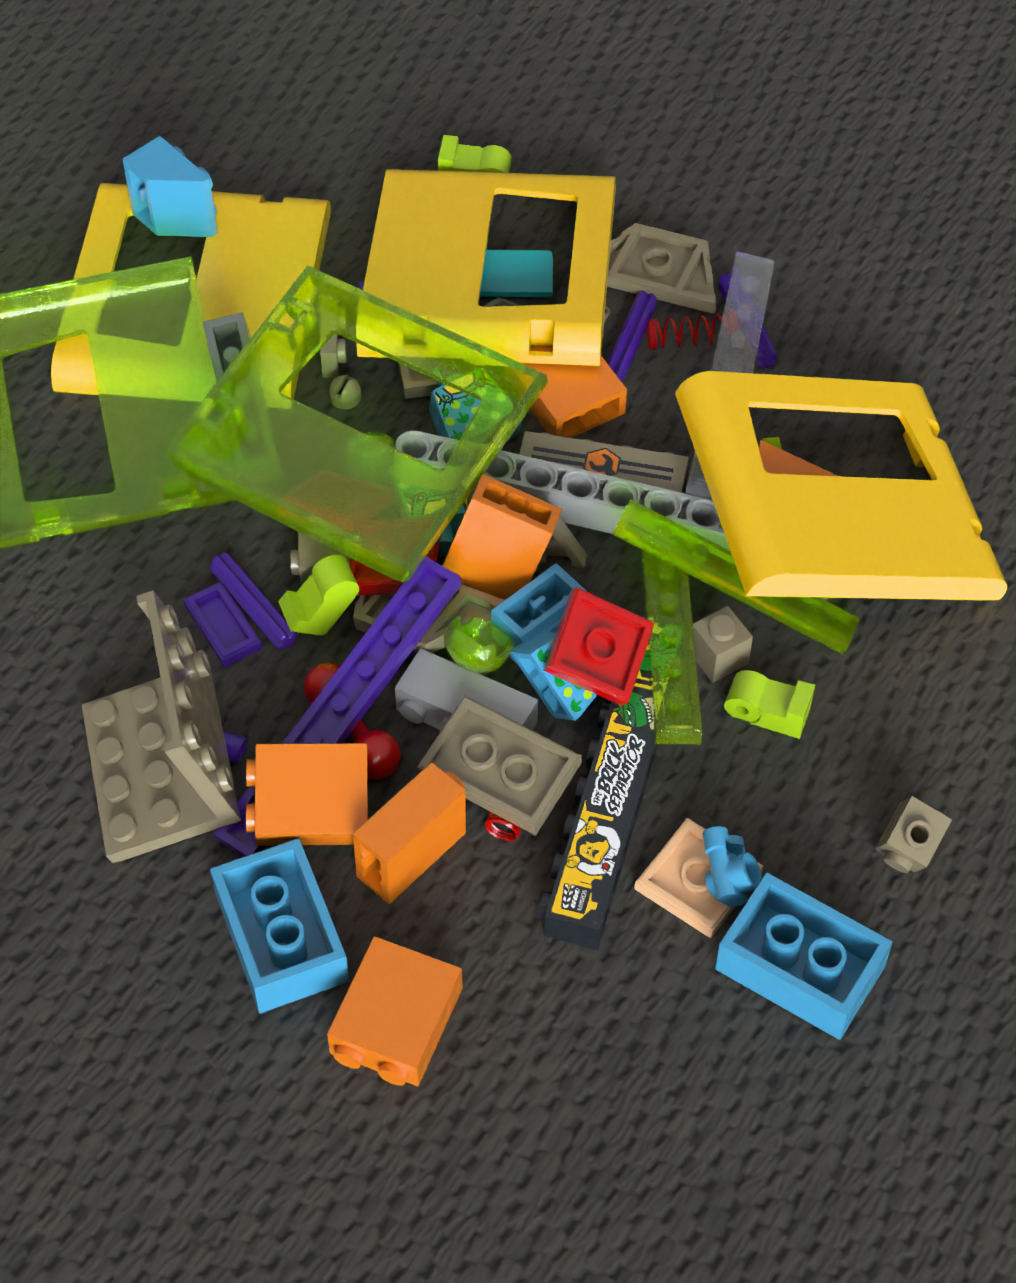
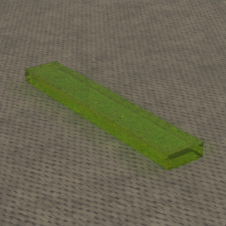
[612,499,859,654]
[641,538,703,745]

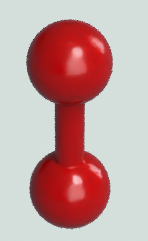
[303,662,401,780]

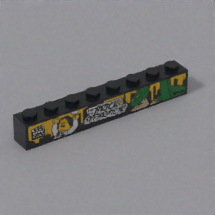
[538,615,689,950]

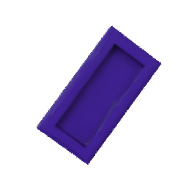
[183,581,262,667]

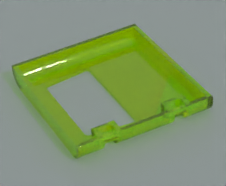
[0,256,241,549]
[165,265,548,582]

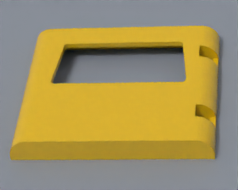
[357,169,616,366]
[51,183,331,411]
[675,371,1007,601]

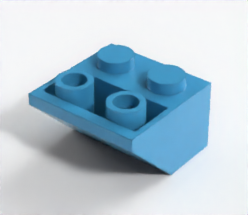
[123,136,217,237]
[491,563,587,666]

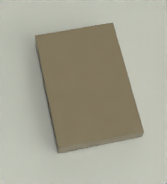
[417,695,582,835]

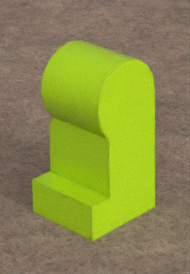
[438,135,512,173]
[278,555,359,635]
[724,670,815,739]

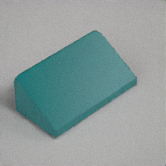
[480,250,553,297]

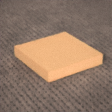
[634,818,763,938]

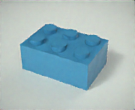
[210,838,349,1014]
[715,873,893,1040]

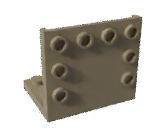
[82,590,241,863]

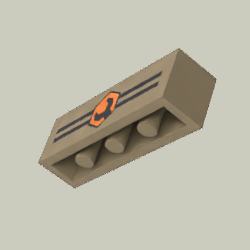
[519,431,689,493]

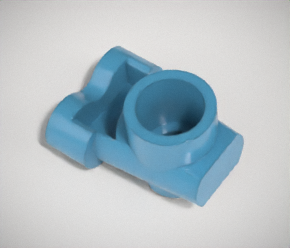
[703,826,762,907]

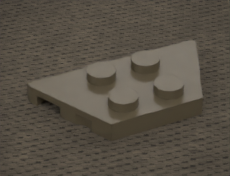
[607,223,716,314]
[353,585,505,654]

